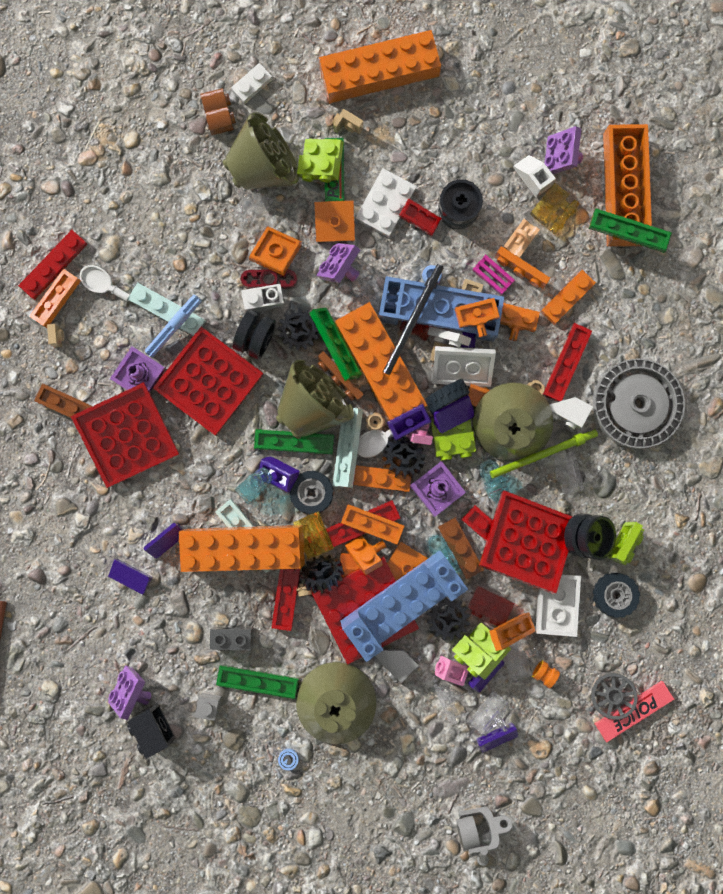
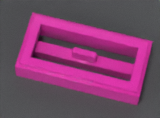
[472,254,515,295]

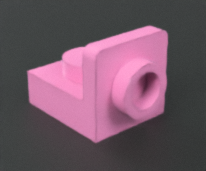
[406,423,433,445]
[434,656,469,686]

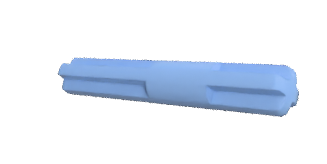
[145,295,202,357]

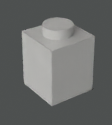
[195,693,222,721]

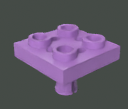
[544,126,583,174]
[316,243,360,283]
[110,346,166,392]
[410,461,466,517]
[108,665,151,720]

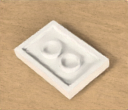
[355,169,417,238]
[432,346,496,387]
[536,574,581,637]

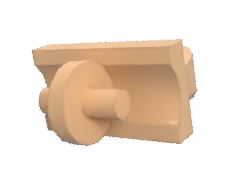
[504,219,540,258]

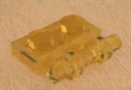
[530,183,580,234]
[293,511,334,559]

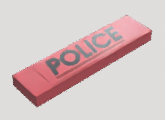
[594,681,674,743]

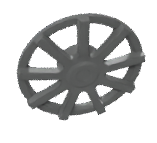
[591,673,638,720]

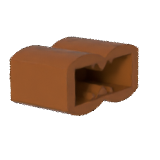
[200,88,236,135]

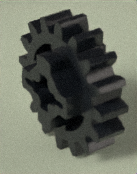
[277,308,319,352]
[382,436,426,479]
[300,555,344,593]
[427,597,471,641]

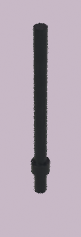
[383,264,444,376]

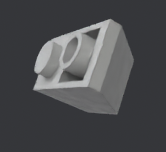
[372,648,419,683]

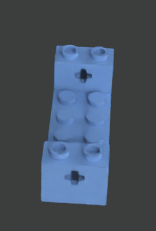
[379,276,504,342]
[341,550,468,662]

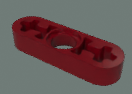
[240,269,298,289]

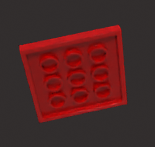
[153,326,264,436]
[70,382,180,488]
[479,490,572,594]
[312,556,419,665]

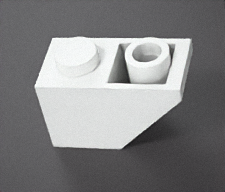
[513,155,556,197]
[241,284,284,313]
[550,397,593,430]

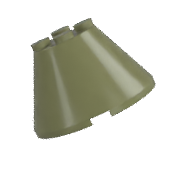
[223,112,299,190]
[276,360,354,439]
[473,383,553,461]
[296,662,377,744]

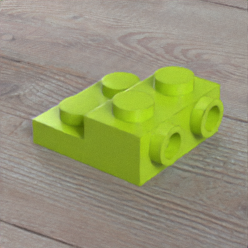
[297,139,344,183]
[430,418,476,461]
[607,522,644,565]
[452,623,511,680]

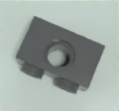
[209,627,254,651]

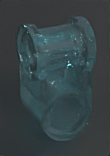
[479,460,509,499]
[235,468,272,505]
[426,534,458,566]

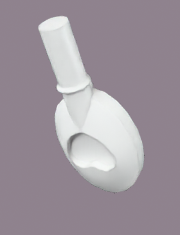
[80,265,130,302]
[357,430,393,458]

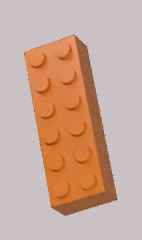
[319,30,441,104]
[603,124,652,247]
[335,302,428,421]
[179,525,305,572]

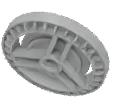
[593,358,685,449]

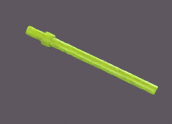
[490,429,598,478]

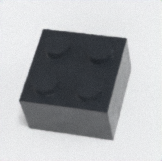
[127,702,176,759]

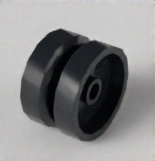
[438,179,483,229]
[232,309,276,360]
[564,513,616,560]

